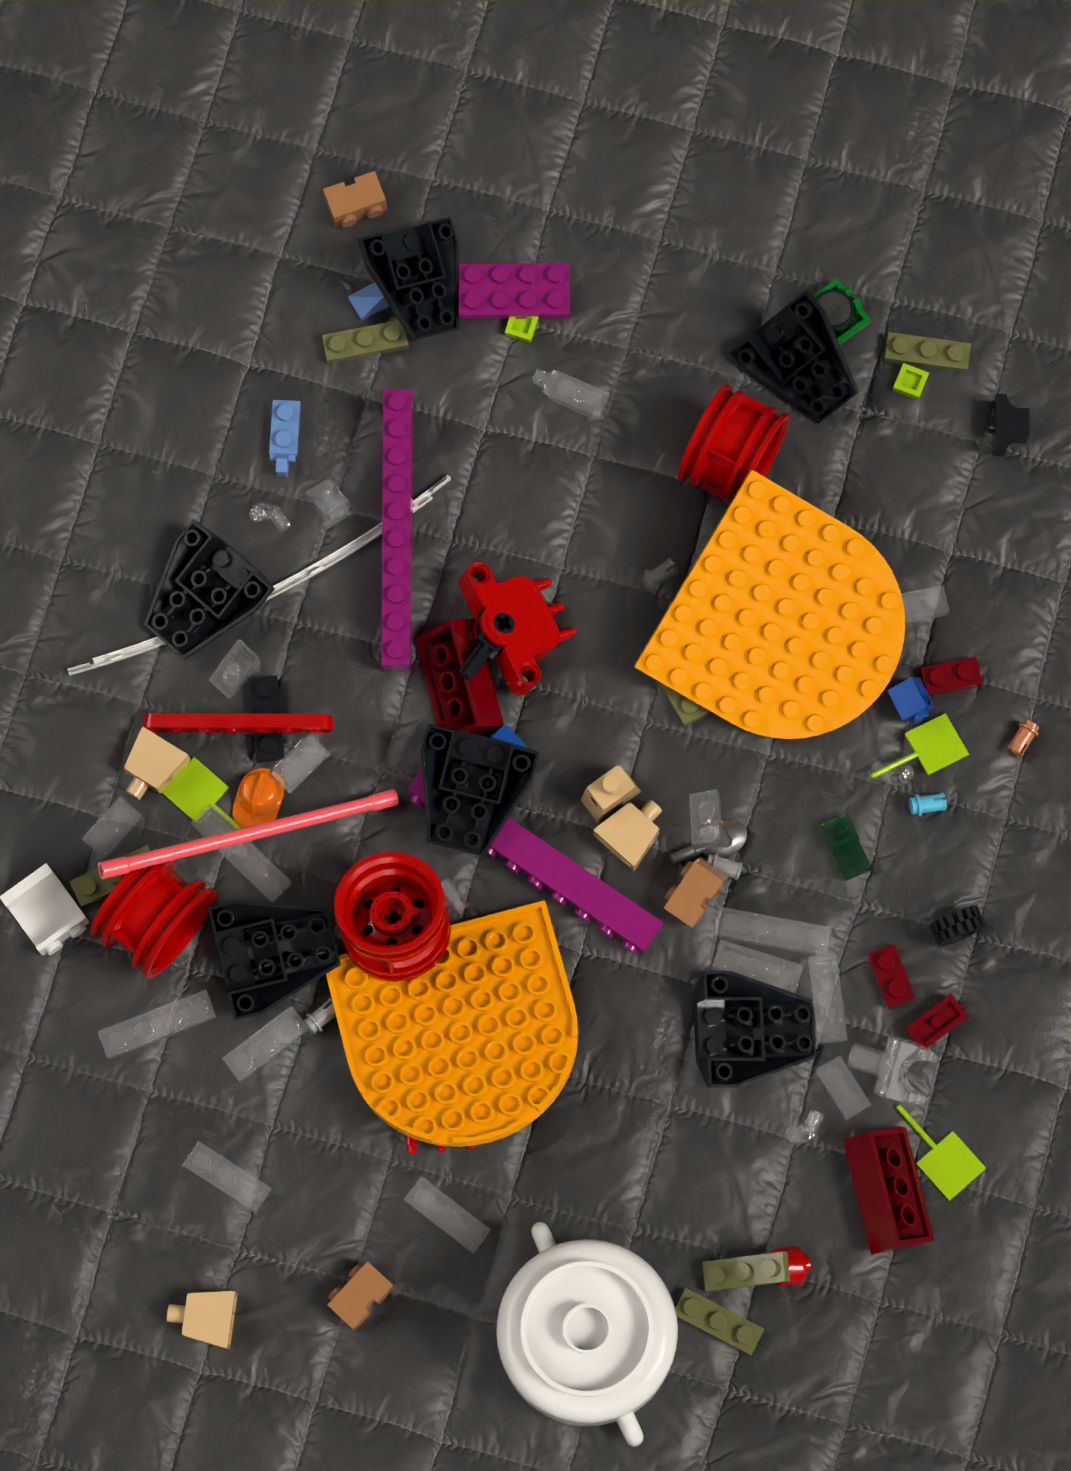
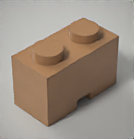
[323,171,387,228]
[664,858,728,928]
[328,1261,395,1331]

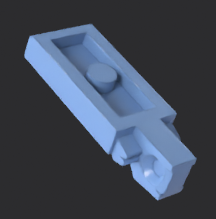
[269,400,301,477]

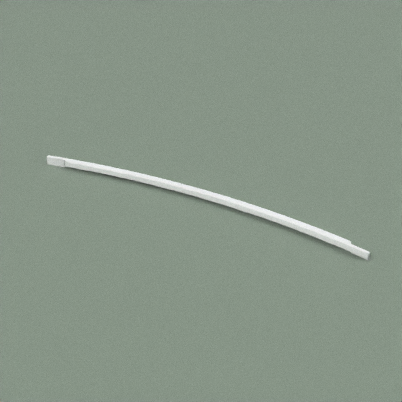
[67,475,451,675]

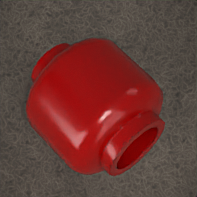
[771,1246,811,1286]

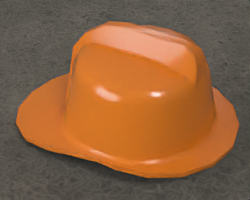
[232,768,285,828]

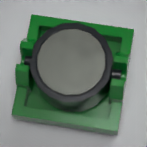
[813,278,871,345]

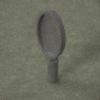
[670,819,747,865]

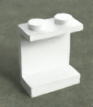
[0,863,89,956]

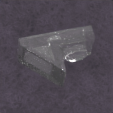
[305,478,351,527]
[209,639,260,699]

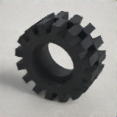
[929,905,986,947]

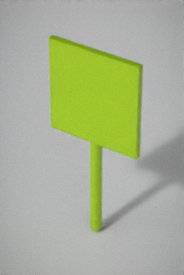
[870,713,969,778]
[162,757,253,842]
[896,1105,986,1201]

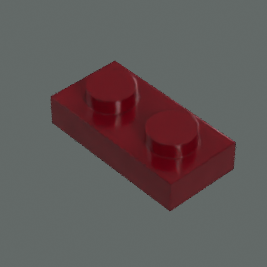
[920,657,982,696]
[867,944,915,1009]
[904,994,969,1052]

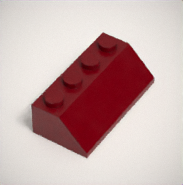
[415,619,504,735]
[843,1127,934,1255]

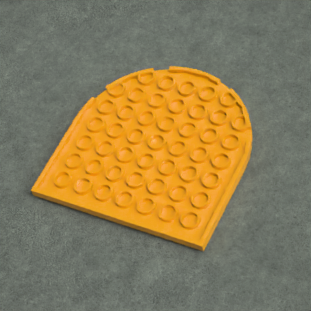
[634,469,905,739]
[326,900,578,1147]

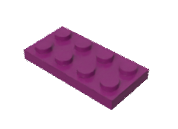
[459,263,570,319]

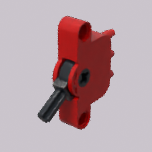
[459,562,576,696]

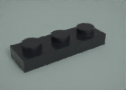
[249,675,285,763]

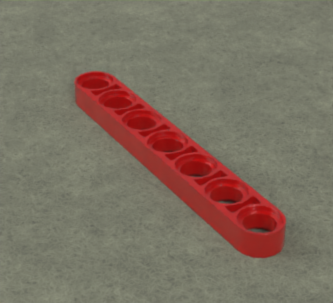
[142,713,334,733]

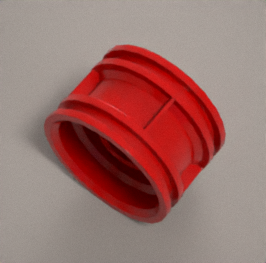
[678,384,790,505]
[90,848,217,980]
[334,851,452,982]

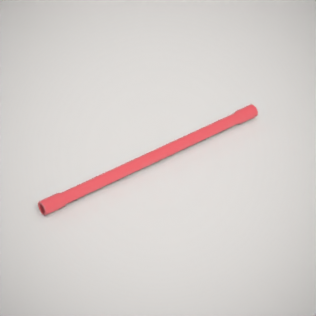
[98,789,398,879]

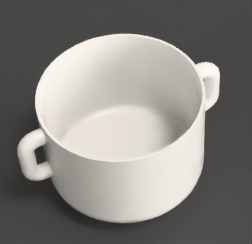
[496,1222,678,1447]

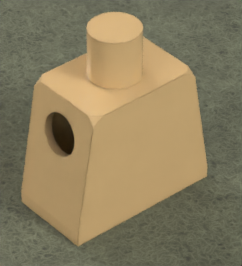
[124,727,191,800]
[581,764,641,823]
[593,800,662,872]
[167,1291,238,1349]

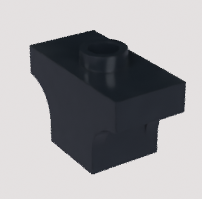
[988,394,1029,456]

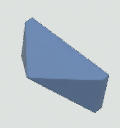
[348,282,389,321]

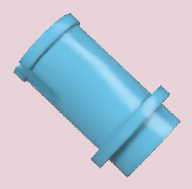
[909,792,947,817]

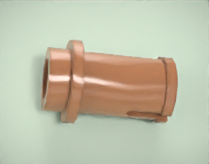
[1007,719,1039,757]

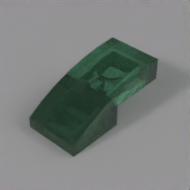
[821,814,872,881]

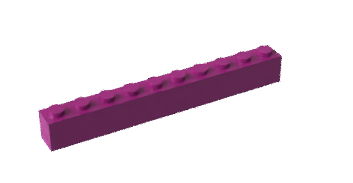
[381,389,414,671]
[407,770,663,955]

